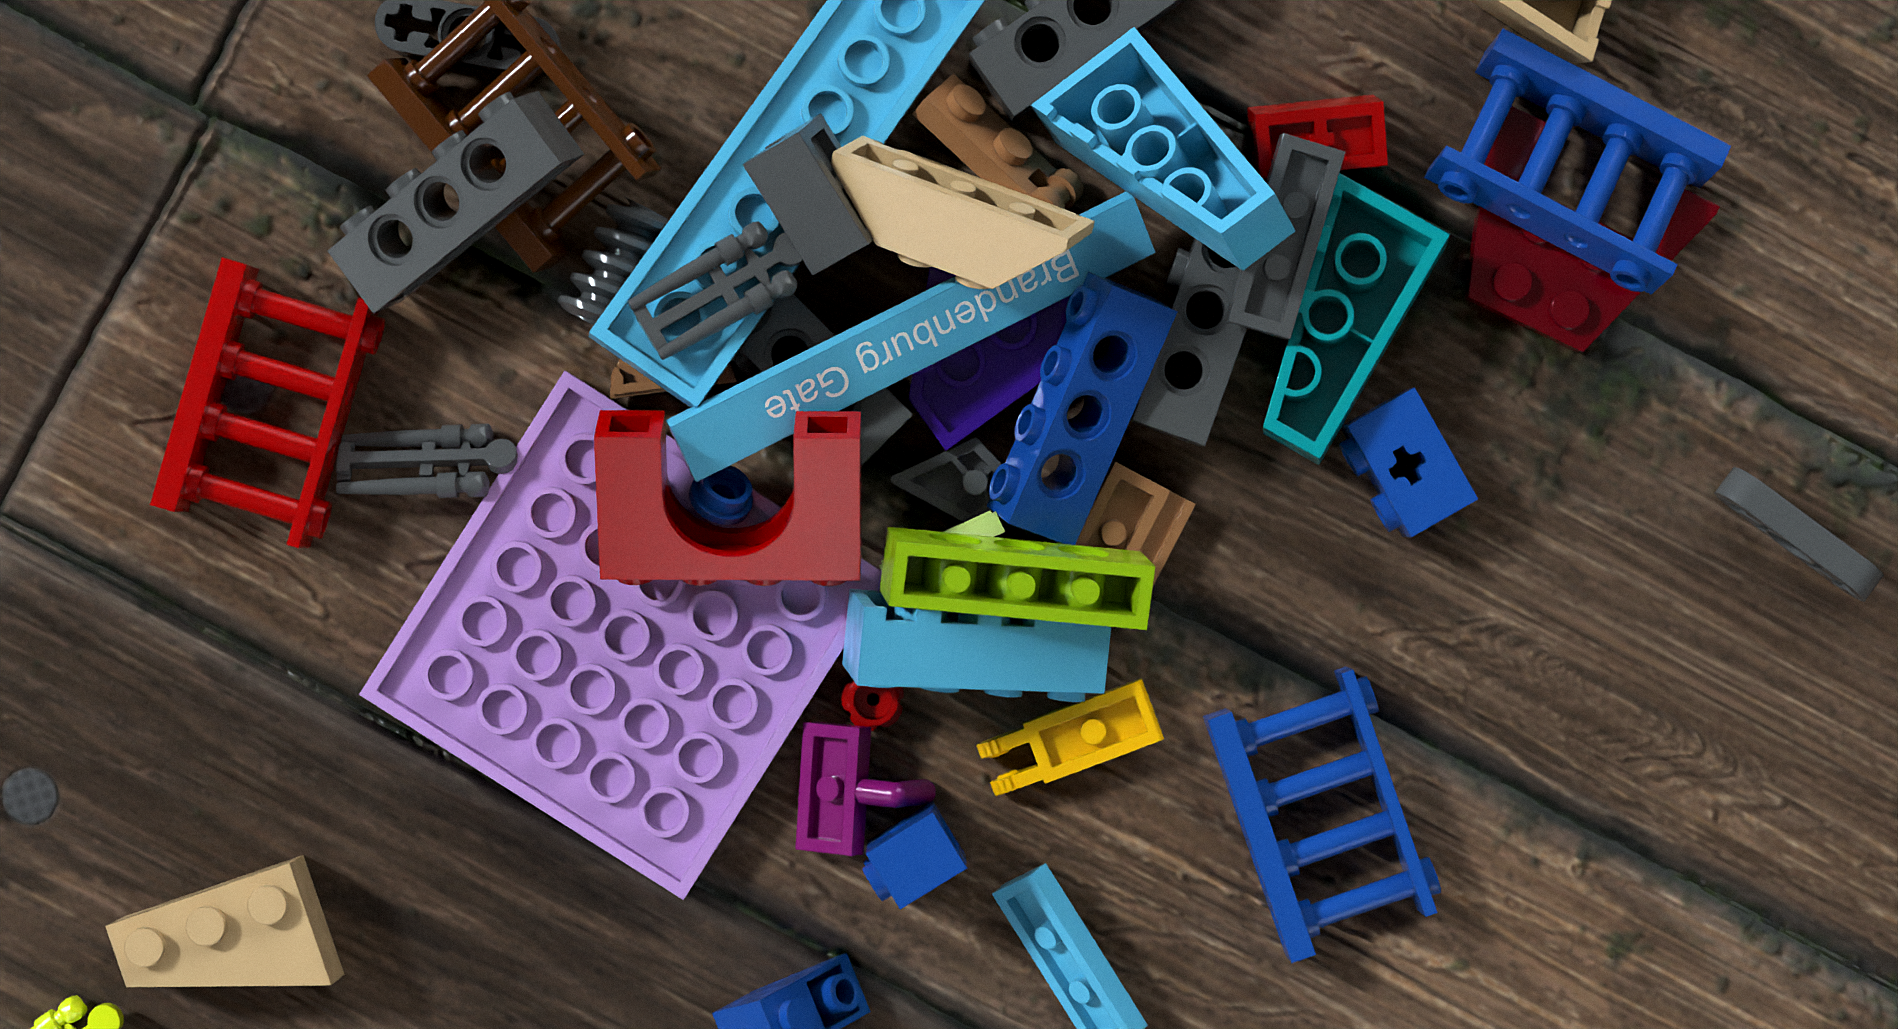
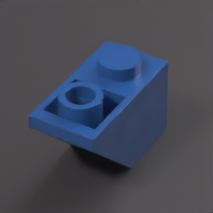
[712,953,871,1029]

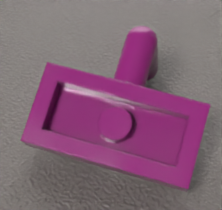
[795,721,936,856]

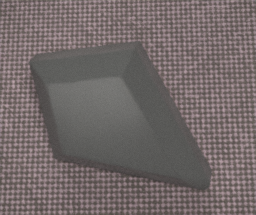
[891,437,1001,522]

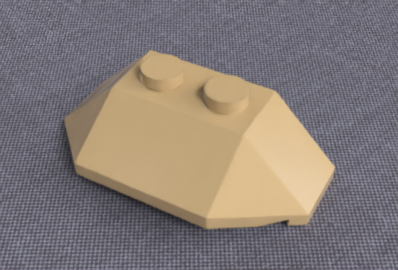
[831,136,1095,289]

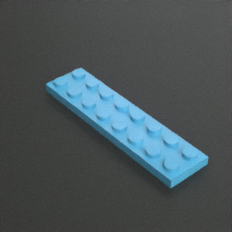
[589,0,986,408]

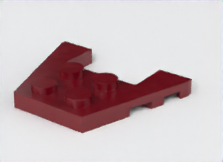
[1464,106,1720,353]

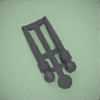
[627,221,803,360]
[336,424,518,498]

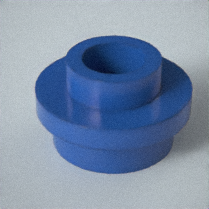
[689,466,753,525]

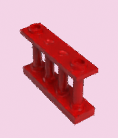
[150,257,385,548]

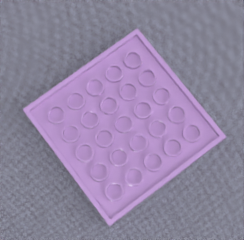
[359,370,882,900]

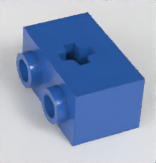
[1339,387,1478,537]
[862,801,967,909]

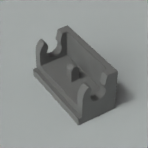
[743,113,873,275]

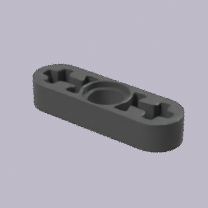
[375,0,562,77]
[1714,467,1884,602]

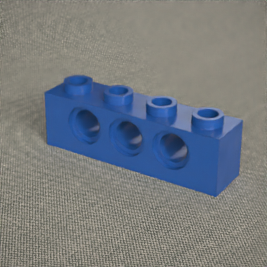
[987,271,1178,545]

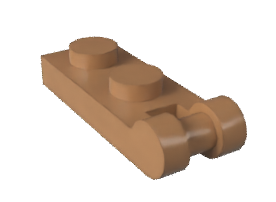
[912,73,1083,210]

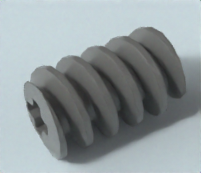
[558,197,669,325]

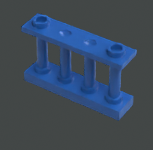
[1424,28,1731,295]
[1203,666,1441,963]

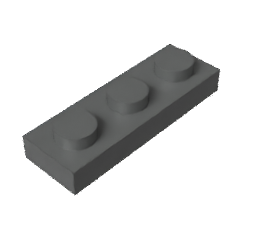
[1225,133,1345,340]

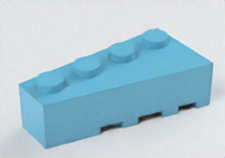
[1031,27,1295,271]
[842,589,1111,702]

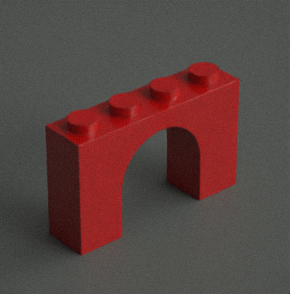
[594,410,862,586]

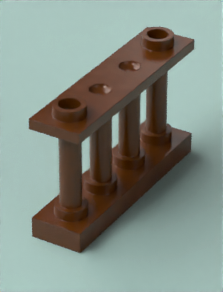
[367,0,662,273]

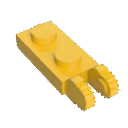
[976,678,1164,796]

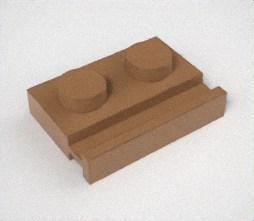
[1076,461,1196,586]

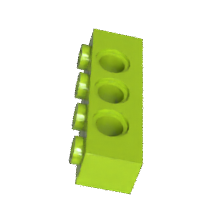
[880,527,1156,630]

